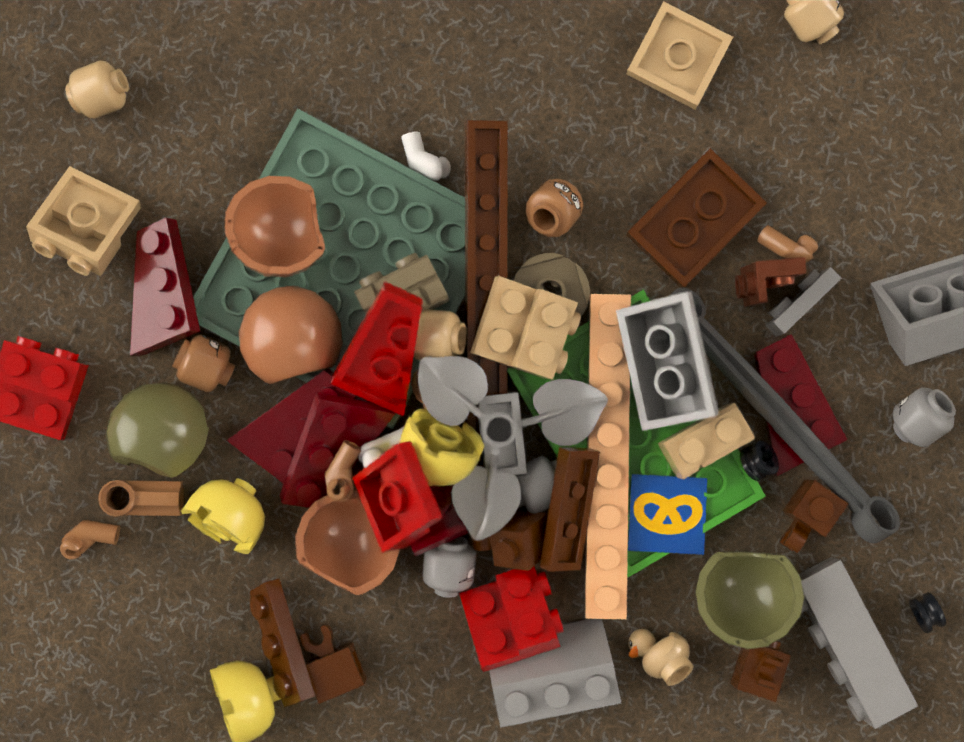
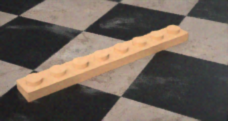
[585,294,631,619]

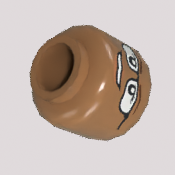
[525,178,583,237]
[172,334,235,393]

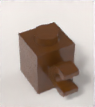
[779,479,849,553]
[471,510,548,571]
[301,623,367,704]
[730,640,791,702]

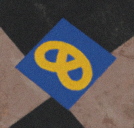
[628,474,707,555]

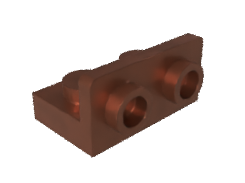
[735,257,807,307]

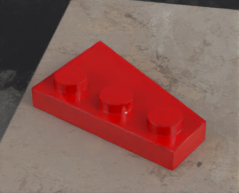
[331,281,423,417]

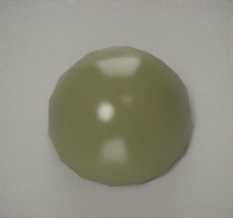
[106,383,209,478]
[696,551,804,649]

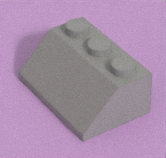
[870,254,964,366]
[616,291,719,431]
[489,619,621,728]

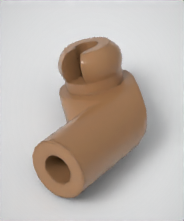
[757,225,818,263]
[325,440,361,502]
[60,520,121,559]

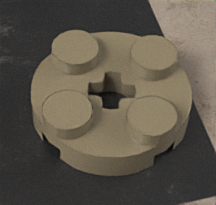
[513,253,590,316]

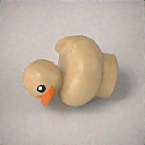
[628,629,694,686]

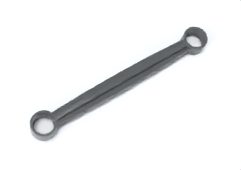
[669,288,900,544]

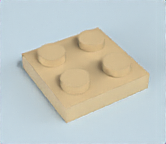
[626,1,733,109]

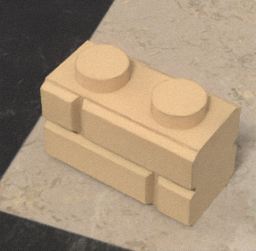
[658,403,755,479]

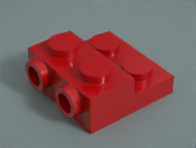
[0,336,89,440]
[352,441,442,553]
[459,566,564,672]

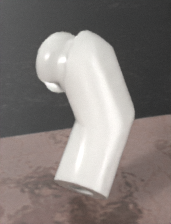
[401,132,451,181]
[358,427,404,468]

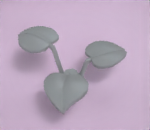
[418,356,608,540]

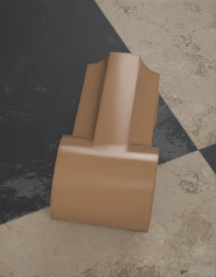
[98,479,184,517]

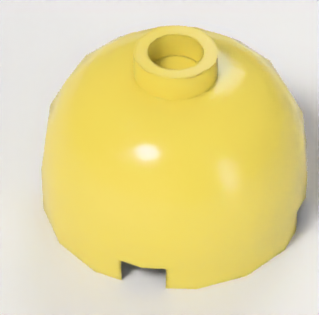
[399,409,484,486]
[181,478,265,554]
[210,661,281,742]

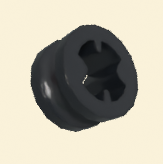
[740,440,779,481]
[909,592,946,634]

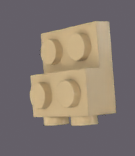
[26,166,141,276]
[470,276,581,380]

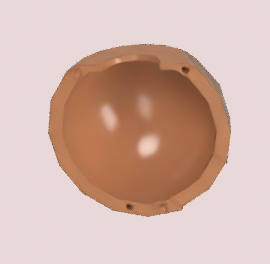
[225,176,325,277]
[239,286,343,384]
[295,490,400,595]

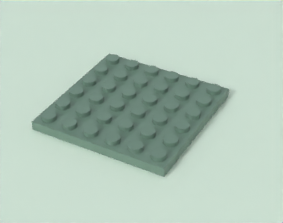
[193,108,465,429]

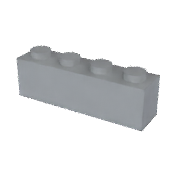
[799,557,918,729]

